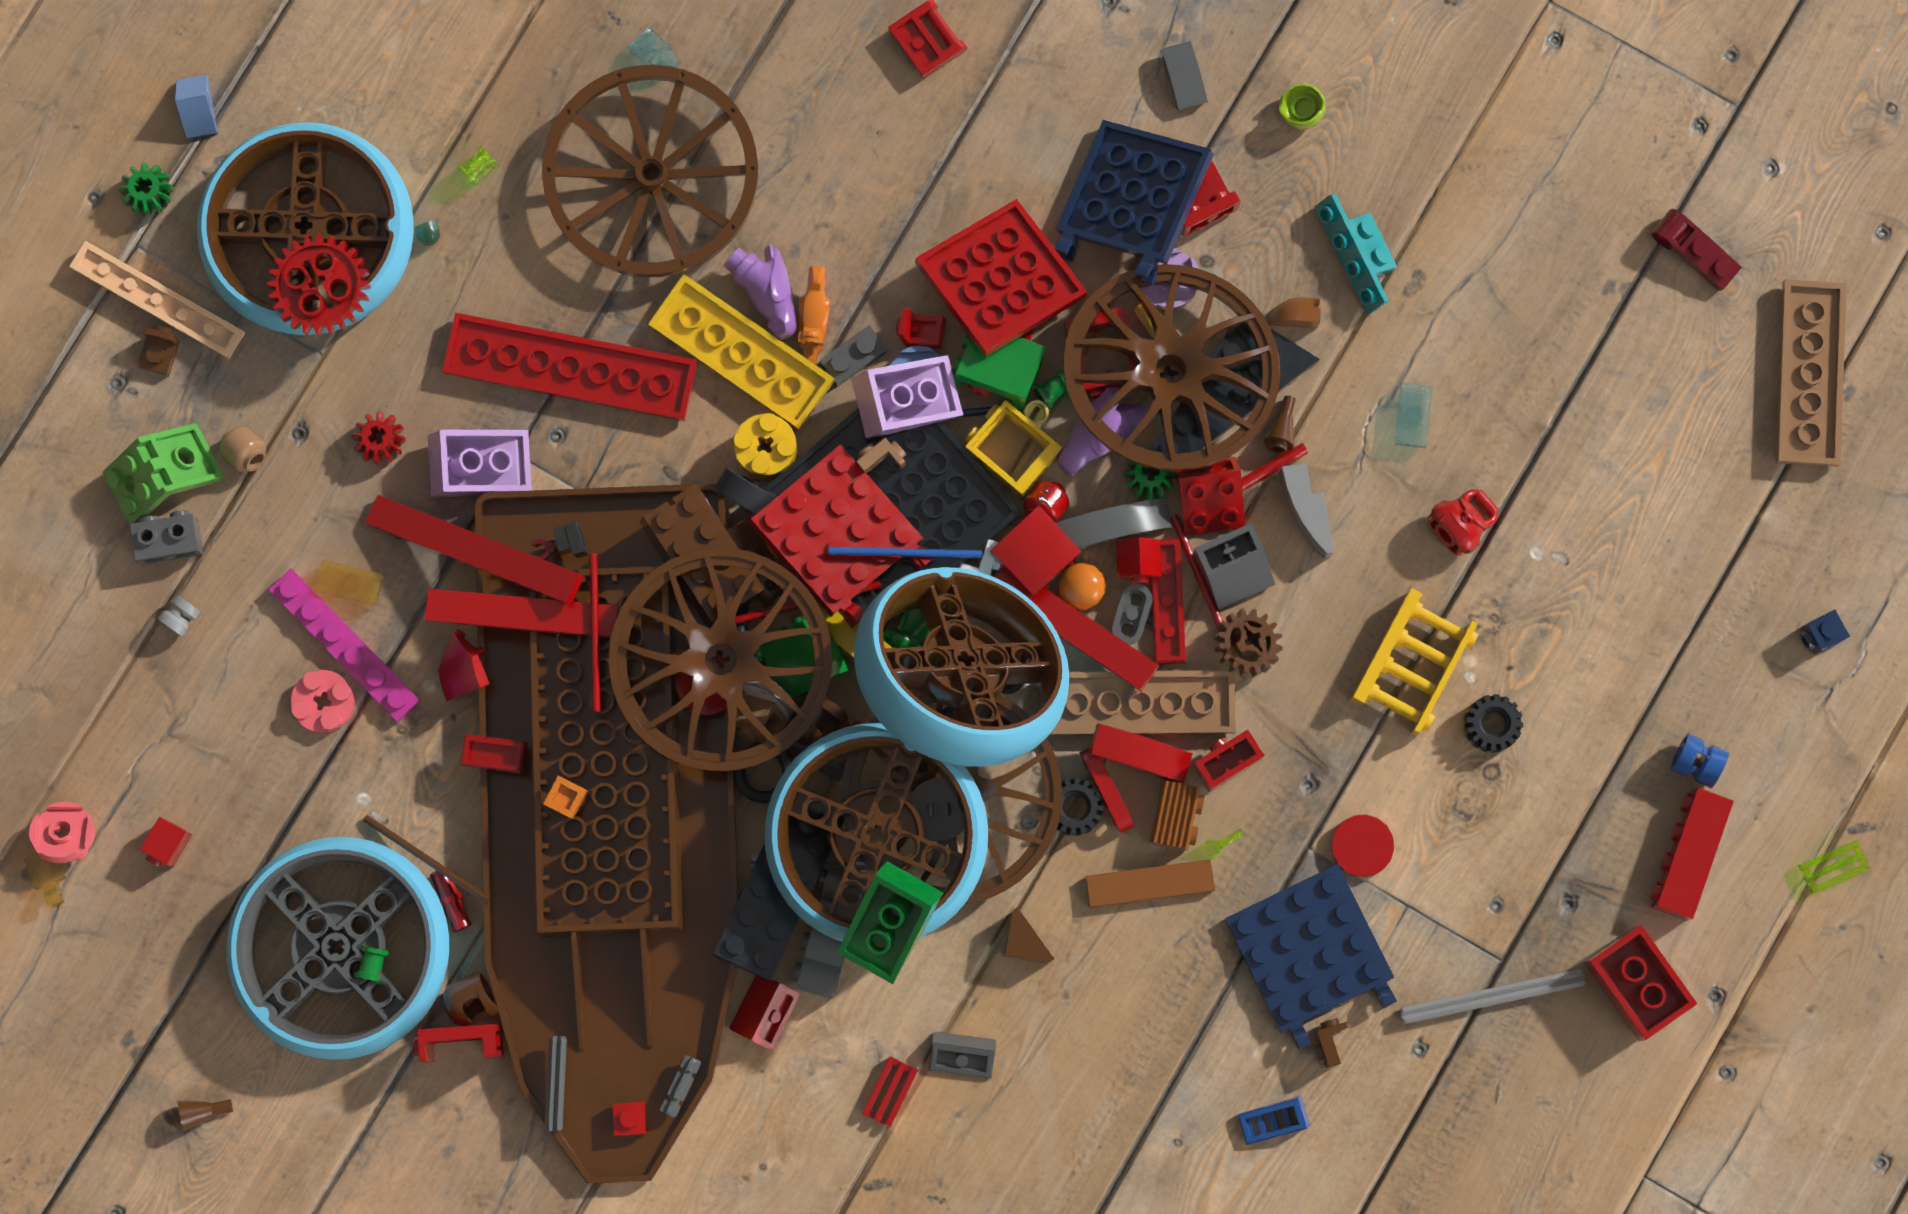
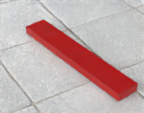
[994,566,1159,692]
[425,589,619,638]

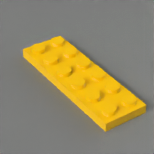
[648,274,835,430]

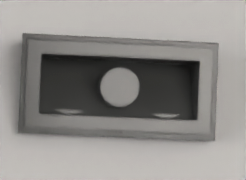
[929,1032,996,1078]

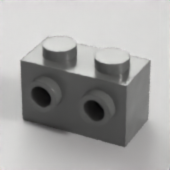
[130,510,204,565]

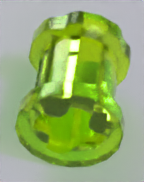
[457,146,498,186]

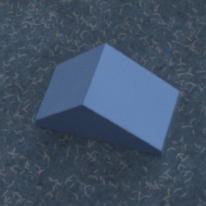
[175,74,218,140]

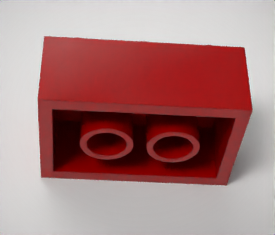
[1583,925,1697,1041]

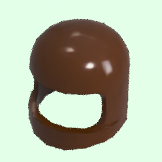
[790,698,848,746]
[443,971,500,1026]

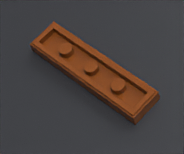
[1085,859,1215,908]

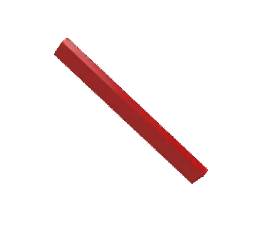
[364,495,584,605]

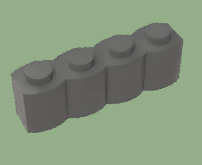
[792,866,861,999]

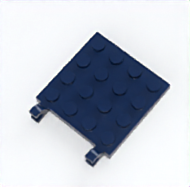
[1055,120,1214,285]
[1224,864,1397,1049]

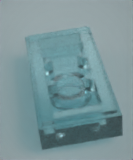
[1395,383,1433,448]

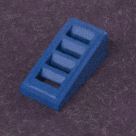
[1237,1096,1310,1145]

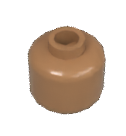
[219,426,266,472]

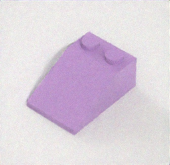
[851,355,963,438]
[428,430,532,497]

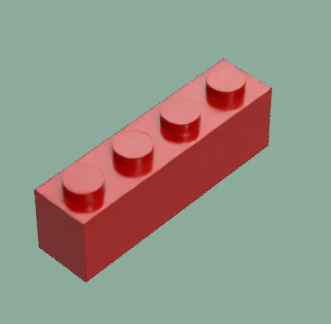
[1650,788,1734,921]

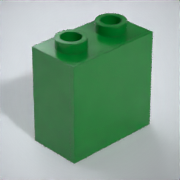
[759,615,849,700]

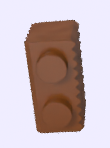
[1149,780,1205,851]

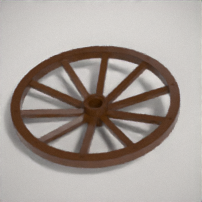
[542,65,758,277]

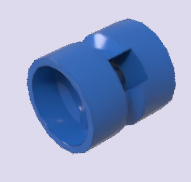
[1670,733,1729,789]

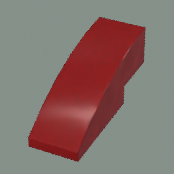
[1088,723,1193,783]

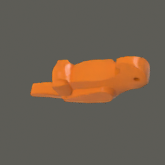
[798,265,830,365]

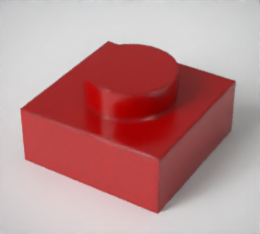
[612,1102,646,1136]

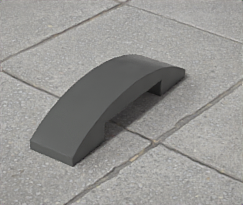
[1056,498,1173,550]

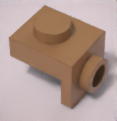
[856,438,906,473]

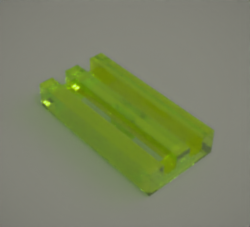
[1798,840,1870,894]

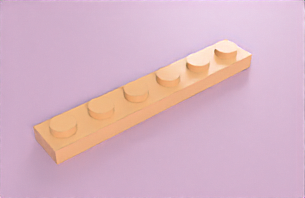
[69,241,245,359]

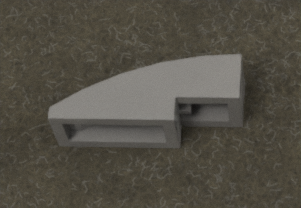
[1279,463,1334,558]

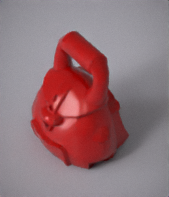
[1428,489,1498,556]

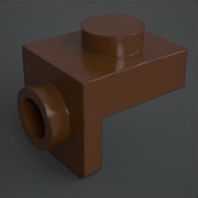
[1313,1018,1349,1068]

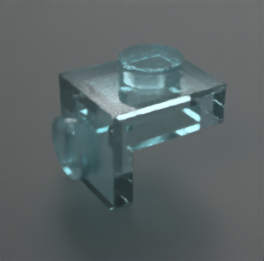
[627,27,680,81]

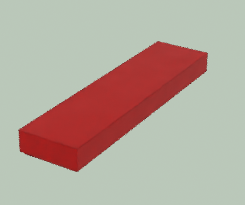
[1150,539,1186,664]

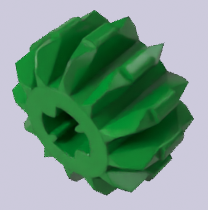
[119,163,174,216]
[1123,448,1176,500]

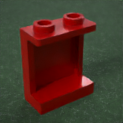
[413,1024,504,1063]

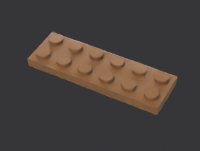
[1776,279,1847,467]
[1048,670,1236,736]

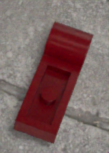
[1651,209,1742,291]

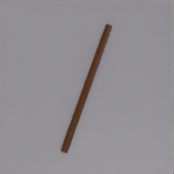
[363,815,491,904]

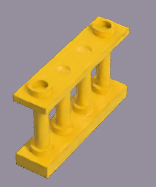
[1350,588,1479,736]

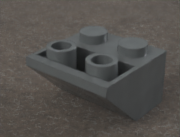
[1192,523,1275,610]

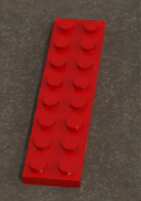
[442,312,698,422]

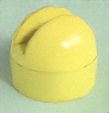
[1023,400,1049,426]

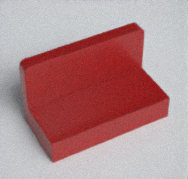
[730,976,801,1051]

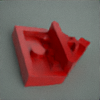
[438,629,489,701]

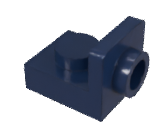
[1800,609,1850,655]

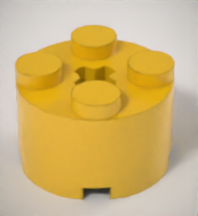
[734,413,797,481]

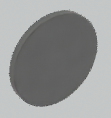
[909,778,964,842]

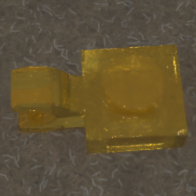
[24,854,67,907]

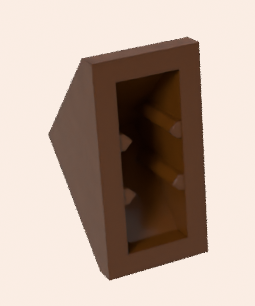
[1005,907,1054,964]

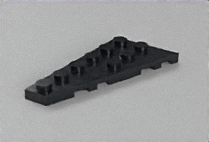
[1150,316,1320,475]

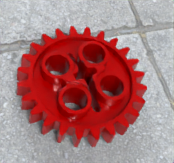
[267,234,371,336]

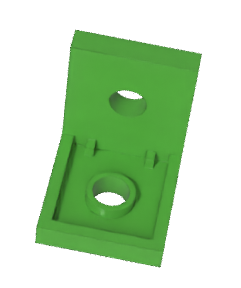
[103,423,224,525]

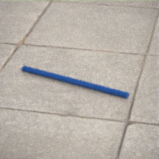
[827,547,982,558]

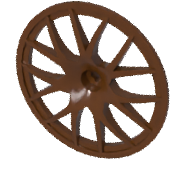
[1063,264,1280,471]
[609,548,832,771]
[841,689,1062,904]

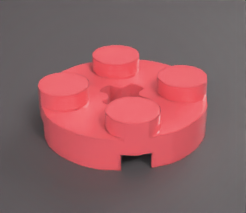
[291,670,355,734]
[29,802,95,863]

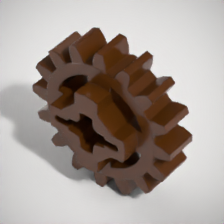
[1214,609,1283,677]

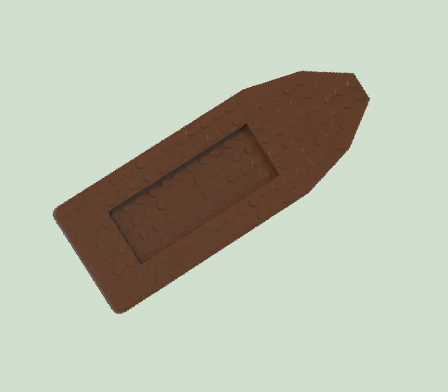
[475,483,739,1184]

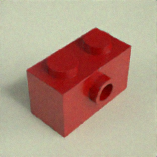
[1192,729,1265,792]

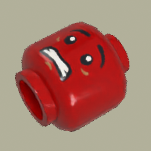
[1023,481,1069,523]

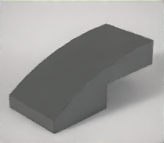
[1161,41,1208,110]

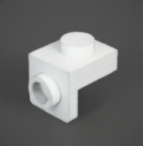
[959,539,1001,576]

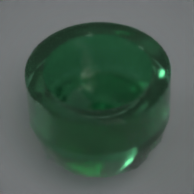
[414,221,441,246]

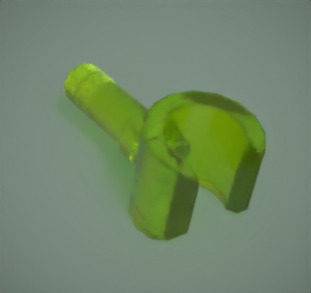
[1202,829,1244,858]

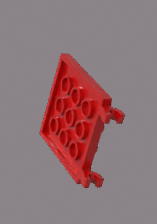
[748,445,934,629]

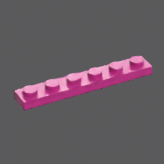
[268,568,421,723]

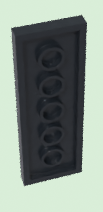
[712,788,844,982]

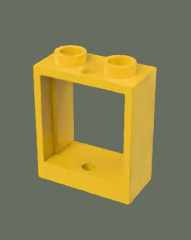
[964,400,1063,500]

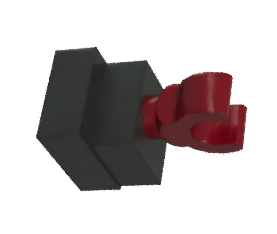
[531,521,589,561]

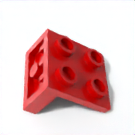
[1181,160,1241,238]
[1176,457,1246,535]

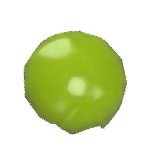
[1279,83,1325,130]

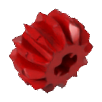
[352,411,406,465]

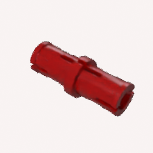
[429,867,472,933]

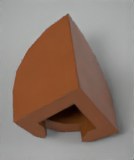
[1268,297,1321,329]

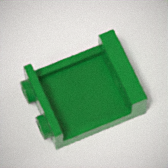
[952,333,1047,412]

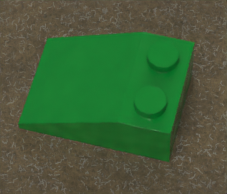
[837,861,943,984]

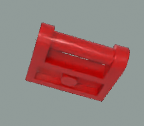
[888,0,968,79]

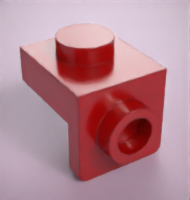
[896,308,947,349]

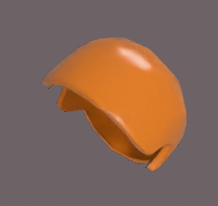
[1058,563,1108,610]

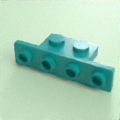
[1315,193,1397,314]

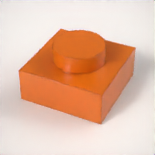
[543,776,588,819]

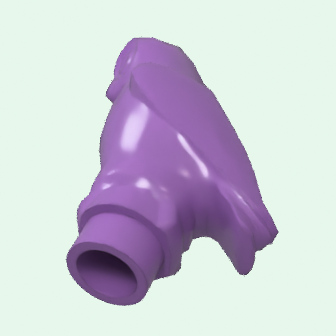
[724,244,798,340]
[1057,387,1147,476]

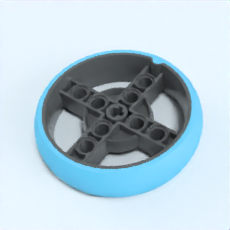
[226,837,449,1060]

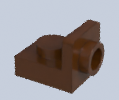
[137,325,180,376]

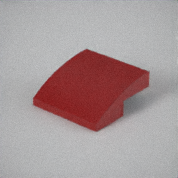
[989,506,1081,597]

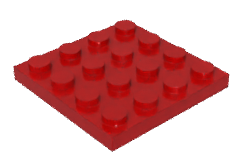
[915,199,1087,357]

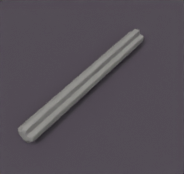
[1400,969,1586,1024]

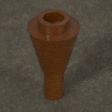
[1264,396,1296,453]
[172,1099,233,1132]

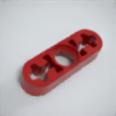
[1079,747,1134,834]

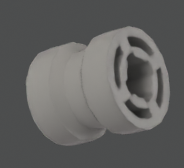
[157,594,201,637]

